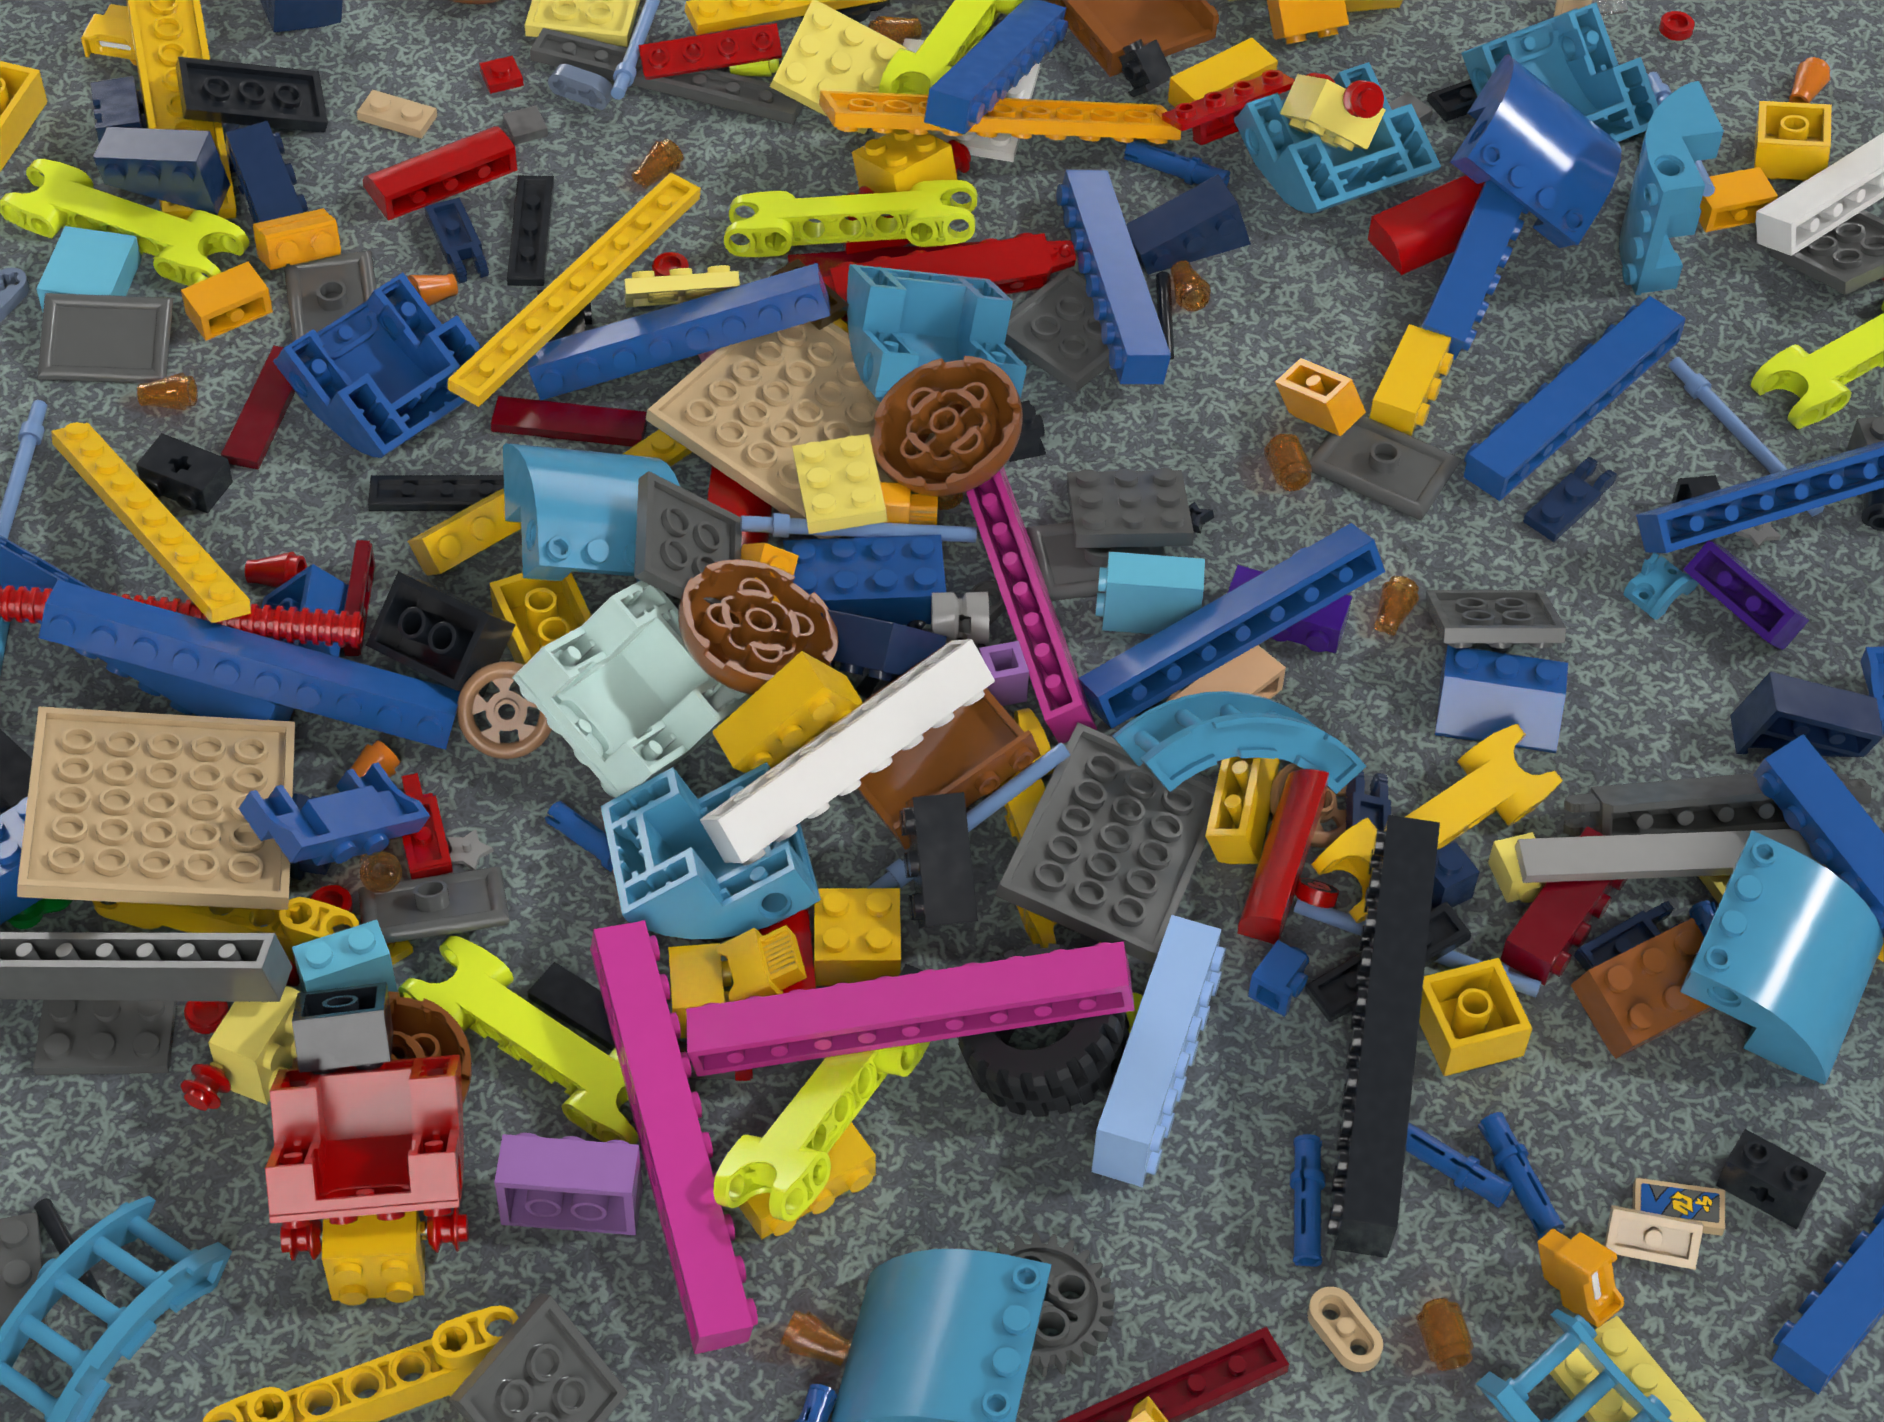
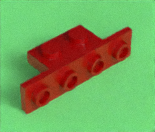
[638,23,782,80]
[1162,70,1295,146]

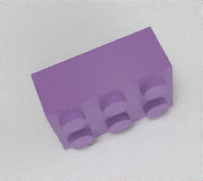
[494,1133,643,1235]

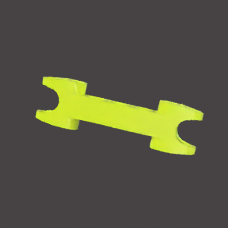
[878,0,1023,95]
[0,159,249,286]
[724,180,978,257]
[1751,302,1884,429]
[398,935,639,1145]
[713,1042,930,1222]

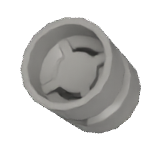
[931,592,989,644]

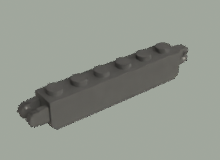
[1563,767,1872,837]

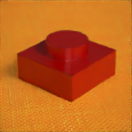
[479,55,524,94]

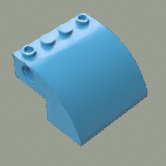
[1461,2,1658,142]
[1234,62,1441,213]
[1619,81,1724,295]
[847,264,1027,402]
[503,443,680,582]
[601,762,821,939]
[1680,830,1884,1085]
[831,1249,1052,1422]

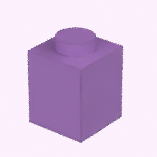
[979,641,1029,706]

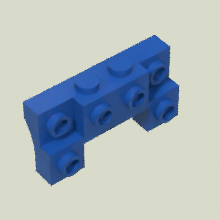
[238,762,430,866]

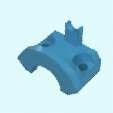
[1623,553,1699,620]

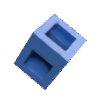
[1248,940,1309,1017]

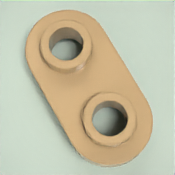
[1307,1287,1383,1372]

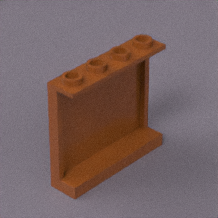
[1045,0,1219,77]
[857,640,1041,850]

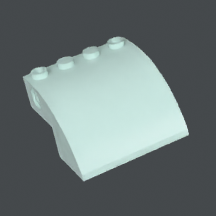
[512,580,752,798]

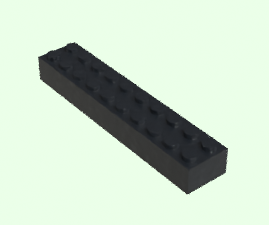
[1327,815,1440,1258]

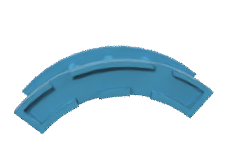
[1112,691,1367,794]
[0,1196,232,1422]
[1476,1309,1673,1422]

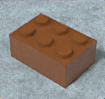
[1571,918,1714,1059]

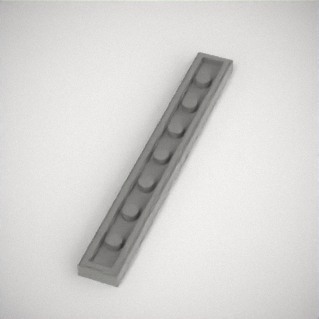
[1515,829,1828,883]

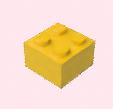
[1754,101,1832,182]
[814,888,901,986]
[1419,958,1533,1076]

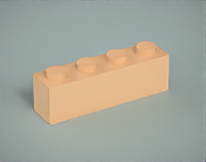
[1166,645,1286,702]

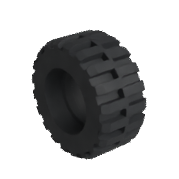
[957,943,1130,1117]

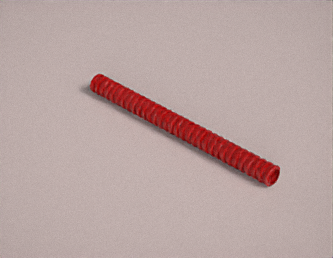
[0,585,364,648]

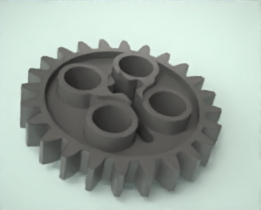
[997,1233,1115,1377]

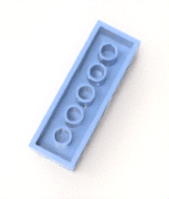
[1091,915,1226,1187]

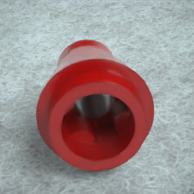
[245,552,307,588]

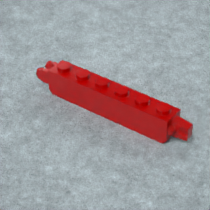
[822,233,1076,321]

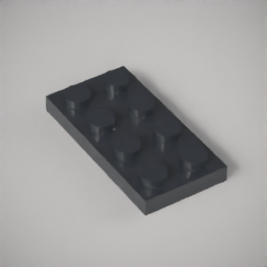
[176,57,328,133]

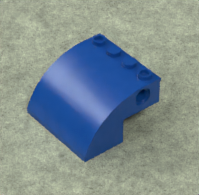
[1450,54,1622,248]
[273,272,482,458]

